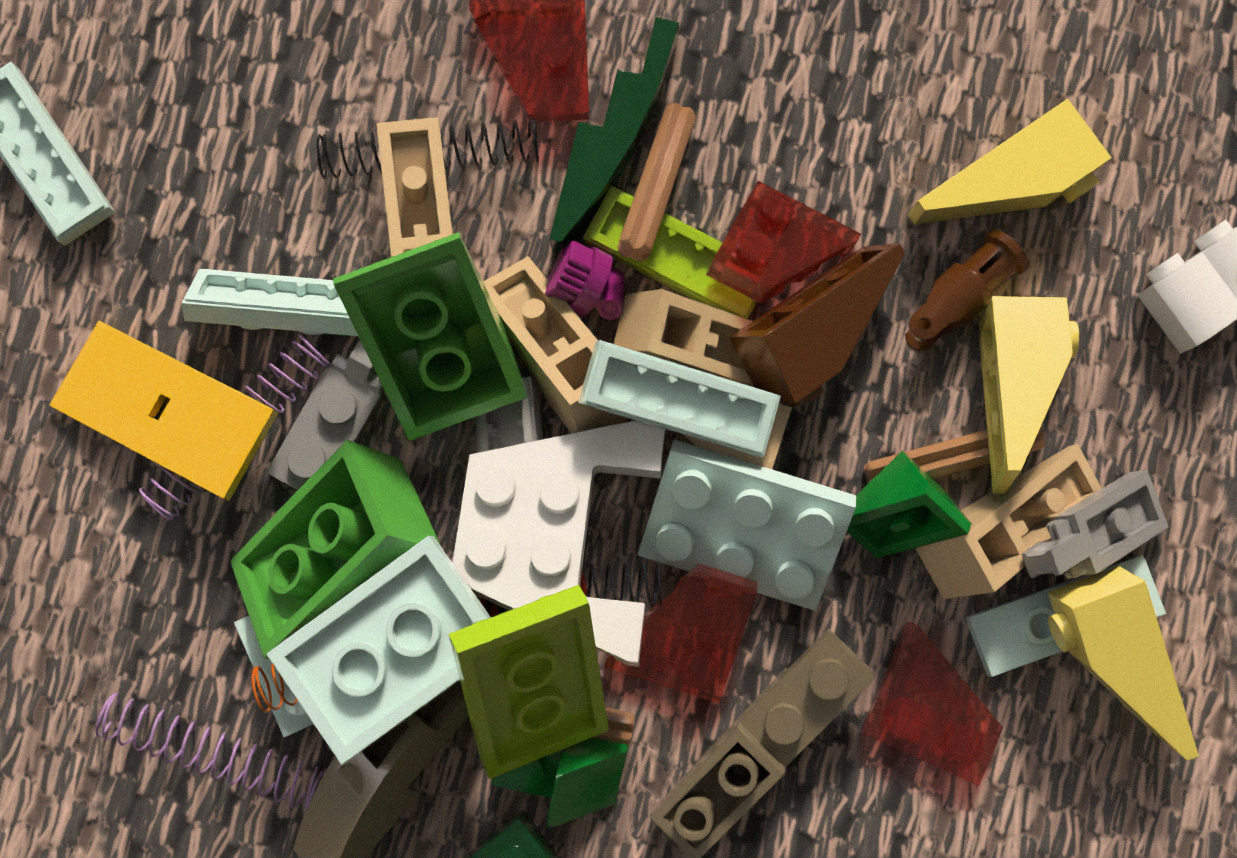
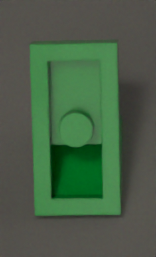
[491,737,628,827]

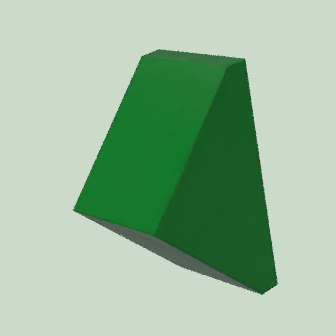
[847,450,972,558]

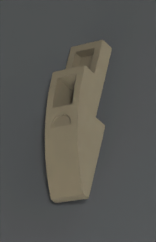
[650,628,875,858]
[293,681,469,858]

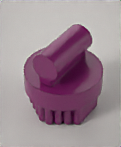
[545,241,625,320]

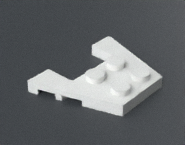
[453,420,666,667]

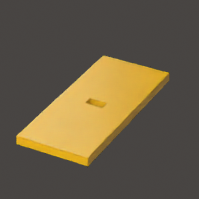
[49,321,279,501]

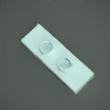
[0,62,116,246]
[182,269,358,336]
[578,340,781,457]
[965,555,1166,677]

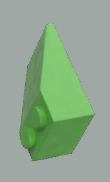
[333,232,527,441]
[230,440,441,659]

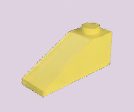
[907,99,1112,224]
[979,296,1079,494]
[1048,565,1199,761]

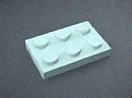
[638,439,856,611]
[267,536,491,765]

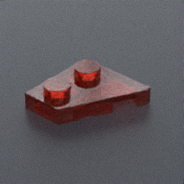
[469,0,590,122]
[706,181,861,303]
[604,563,758,703]
[860,622,1003,786]

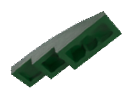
[549,17,679,253]

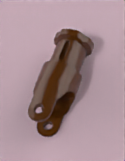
[905,228,1030,351]

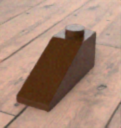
[730,243,905,407]

